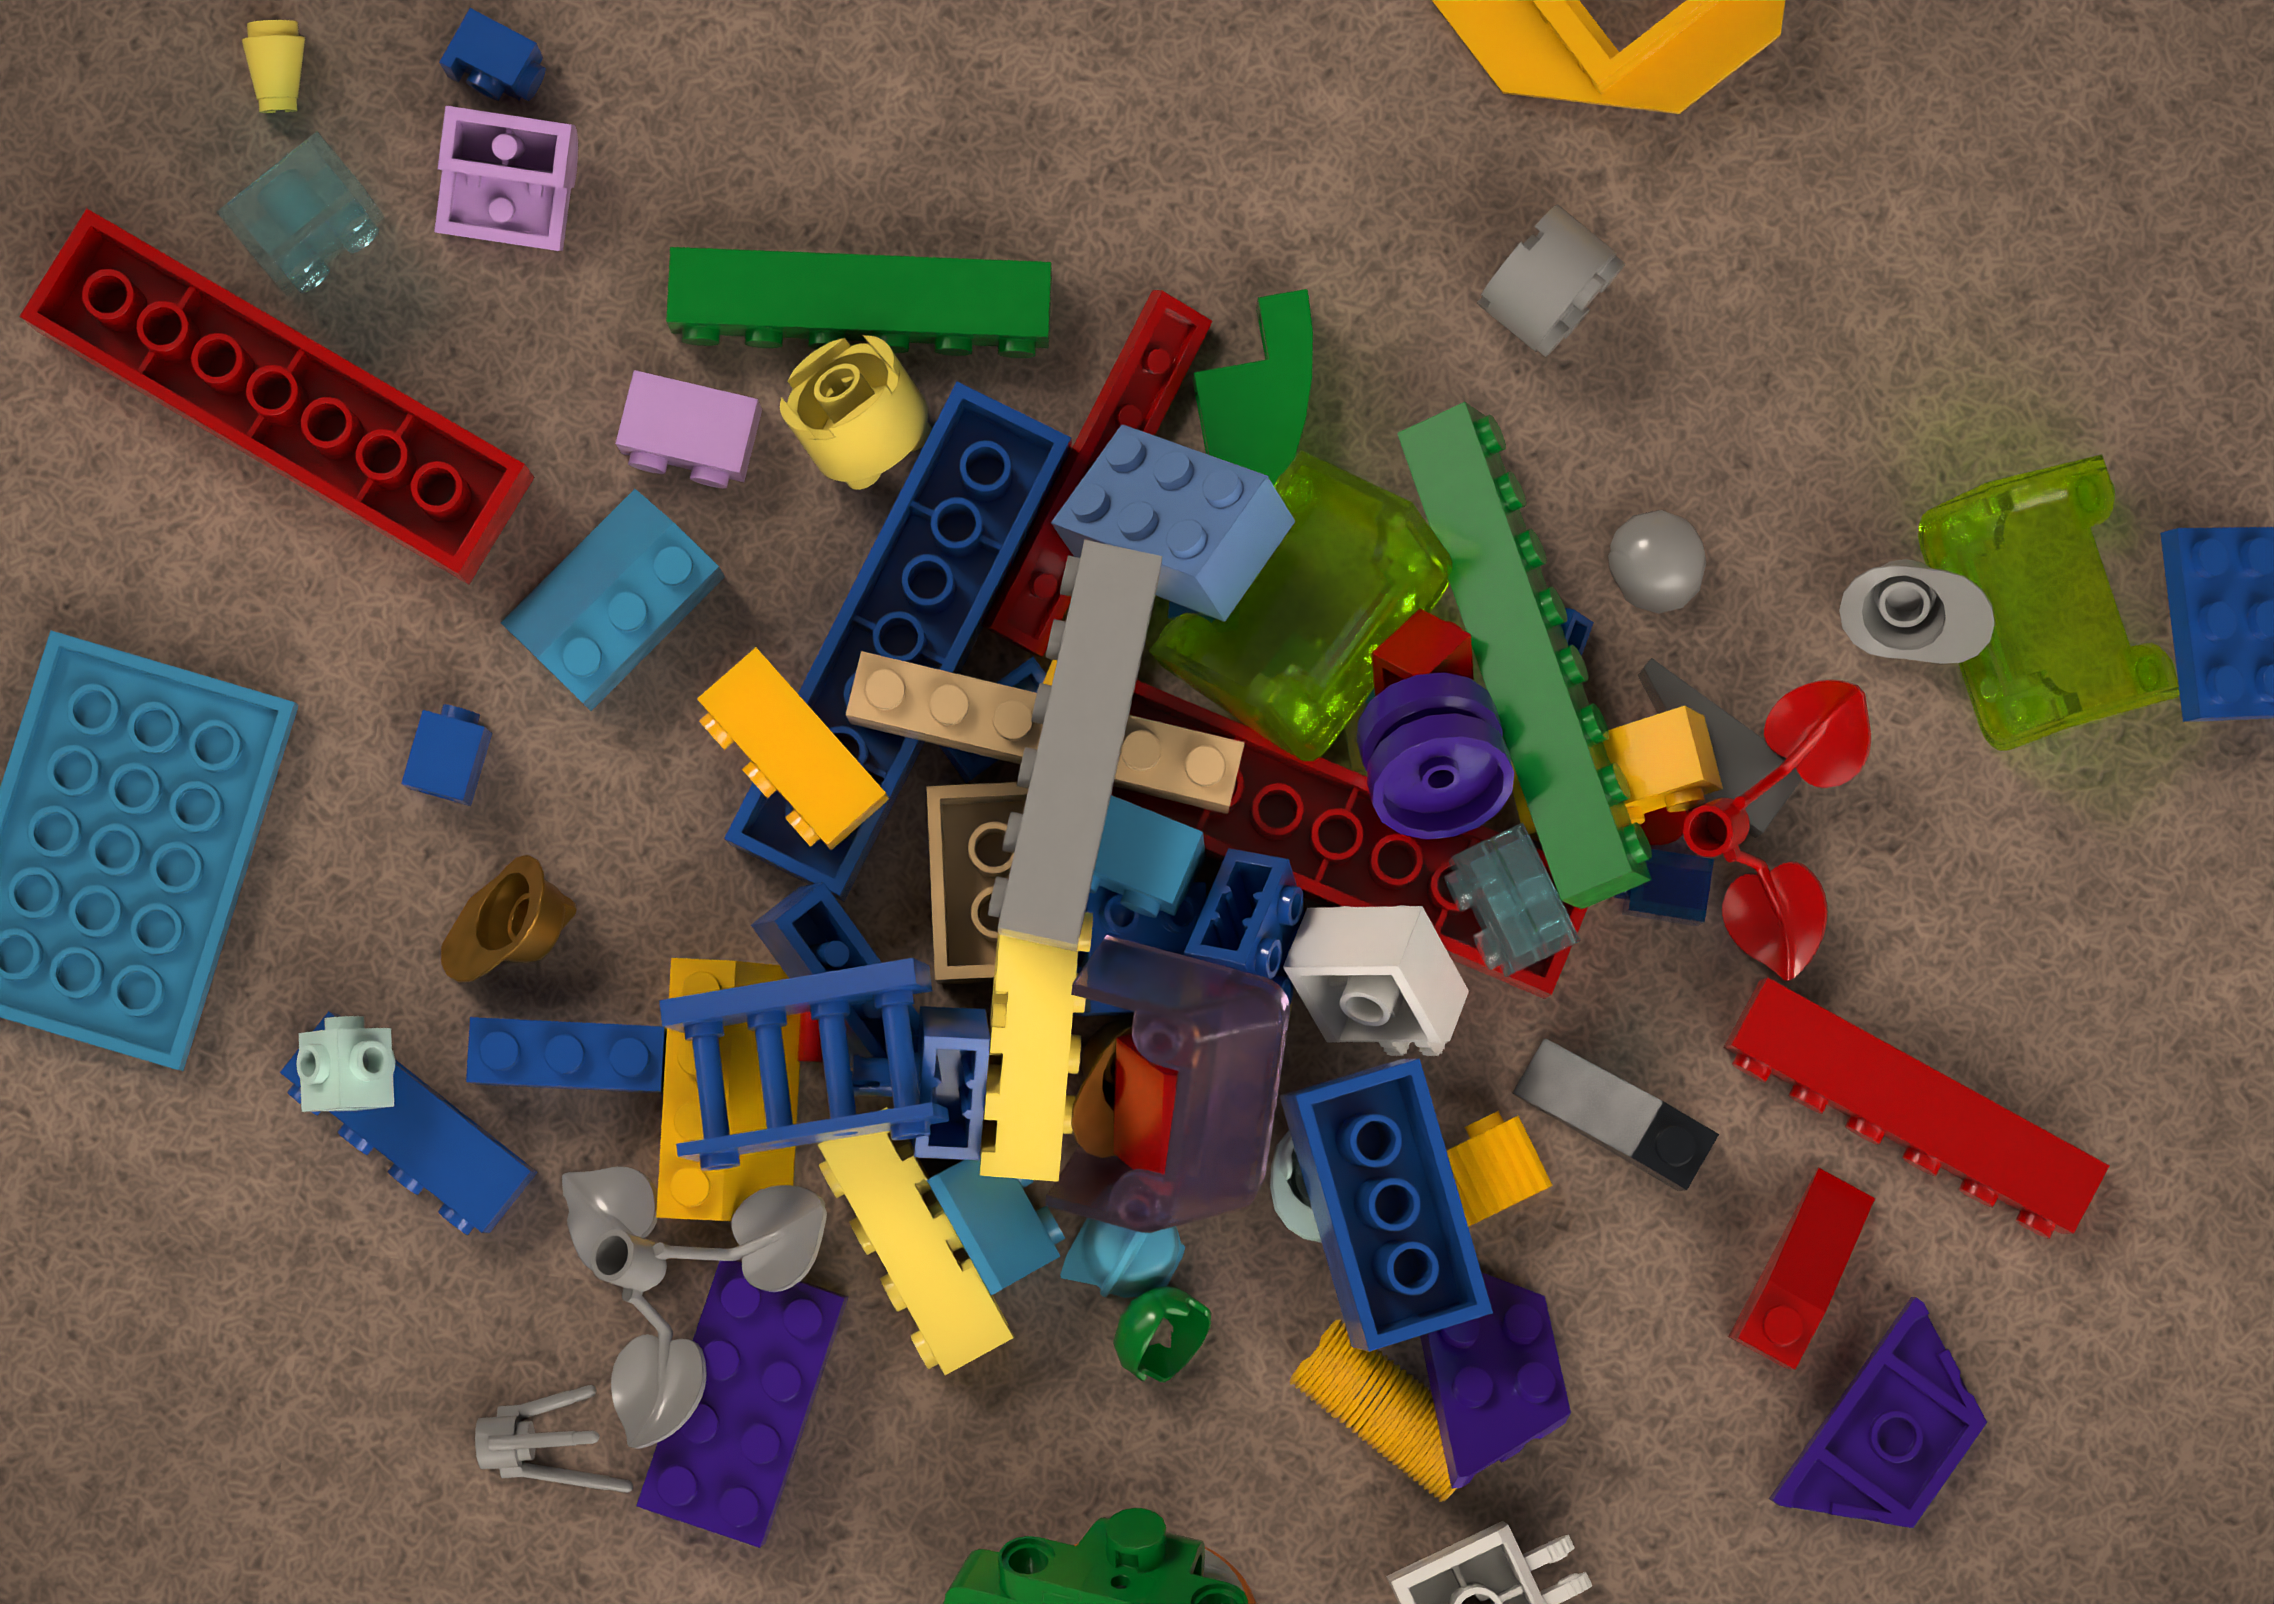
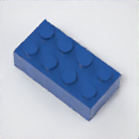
[1279,1058,1493,1352]

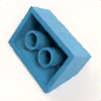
[501,489,725,711]

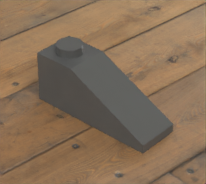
[1638,658,1802,838]

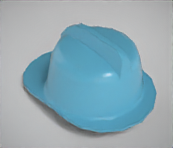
[1060,1187,1185,1298]

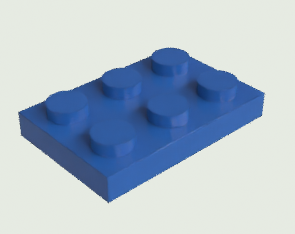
[2160,527,2274,722]

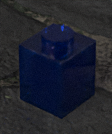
[1613,849,1714,926]

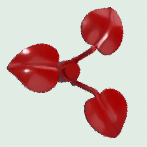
[1640,679,1871,981]

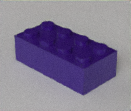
[636,1260,849,1548]

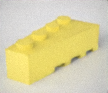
[980,912,1093,1182]
[818,1107,1015,1375]

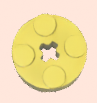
[780,335,932,490]

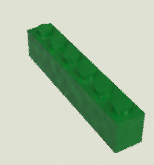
[666,247,1052,358]

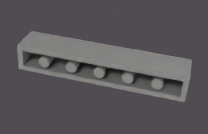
[988,539,1162,952]

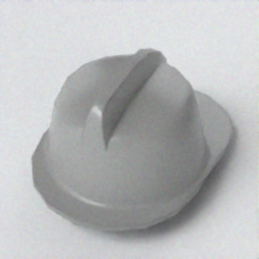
[1839,559,1995,664]

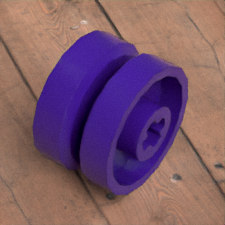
[1357,672,1514,839]

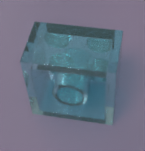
[217,131,385,296]

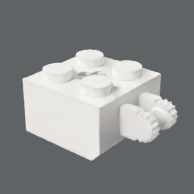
[1283,905,1469,1056]
[1386,1521,1592,1604]

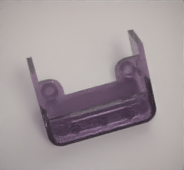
[1045,935,1290,1233]

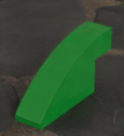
[1193,289,1313,497]

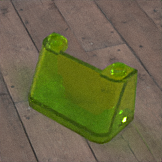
[1149,450,1452,761]
[1918,454,2180,751]

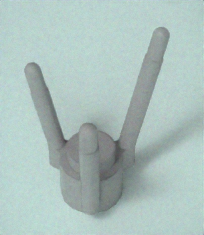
[475,1385,633,1493]

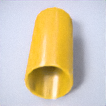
[1290,1319,1457,1502]

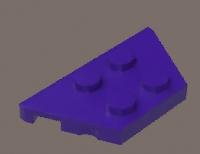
[1420,1272,1571,1489]
[1769,1297,1987,1528]

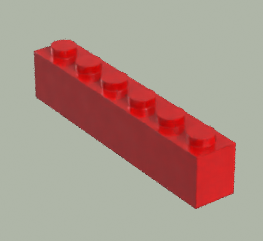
[1723,977,2110,1239]

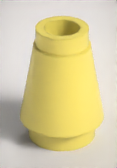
[242,20,305,113]

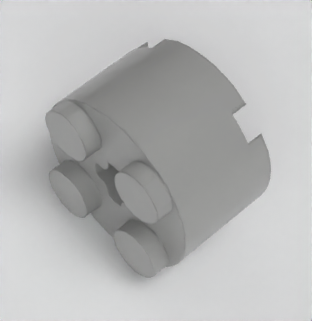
[1477,204,1625,357]

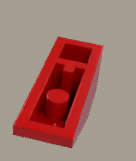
[1728,1167,1875,1370]

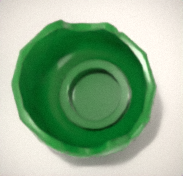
[1113,1286,1212,1383]

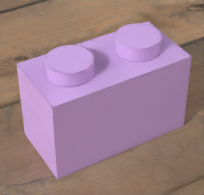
[615,370,762,488]

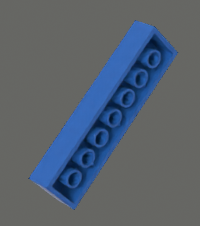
[724,381,1072,902]

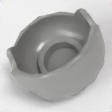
[1608,510,1706,614]

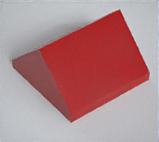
[1114,1019,1208,1193]

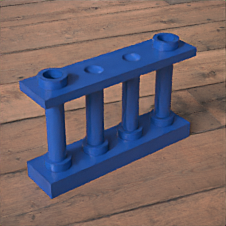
[659,958,949,1171]

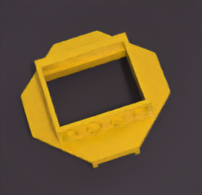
[1431,0,1786,114]

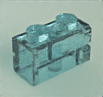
[1444,823,1581,978]

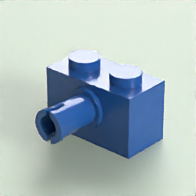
[851,1006,991,1160]

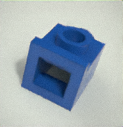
[439,8,546,101]

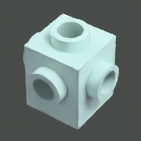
[296,1016,395,1112]

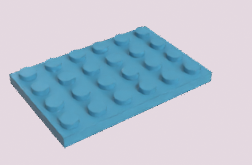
[0,631,299,1071]

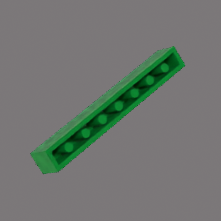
[1397,402,1652,909]

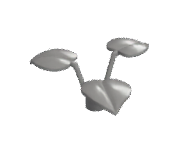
[562,1167,827,1449]

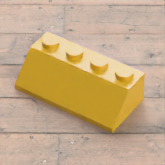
[656,958,800,1221]

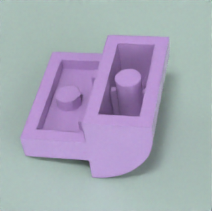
[434,106,578,251]

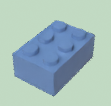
[1051,424,1295,622]

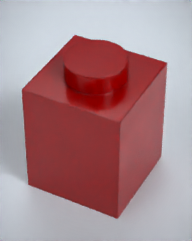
[1371,608,1474,697]

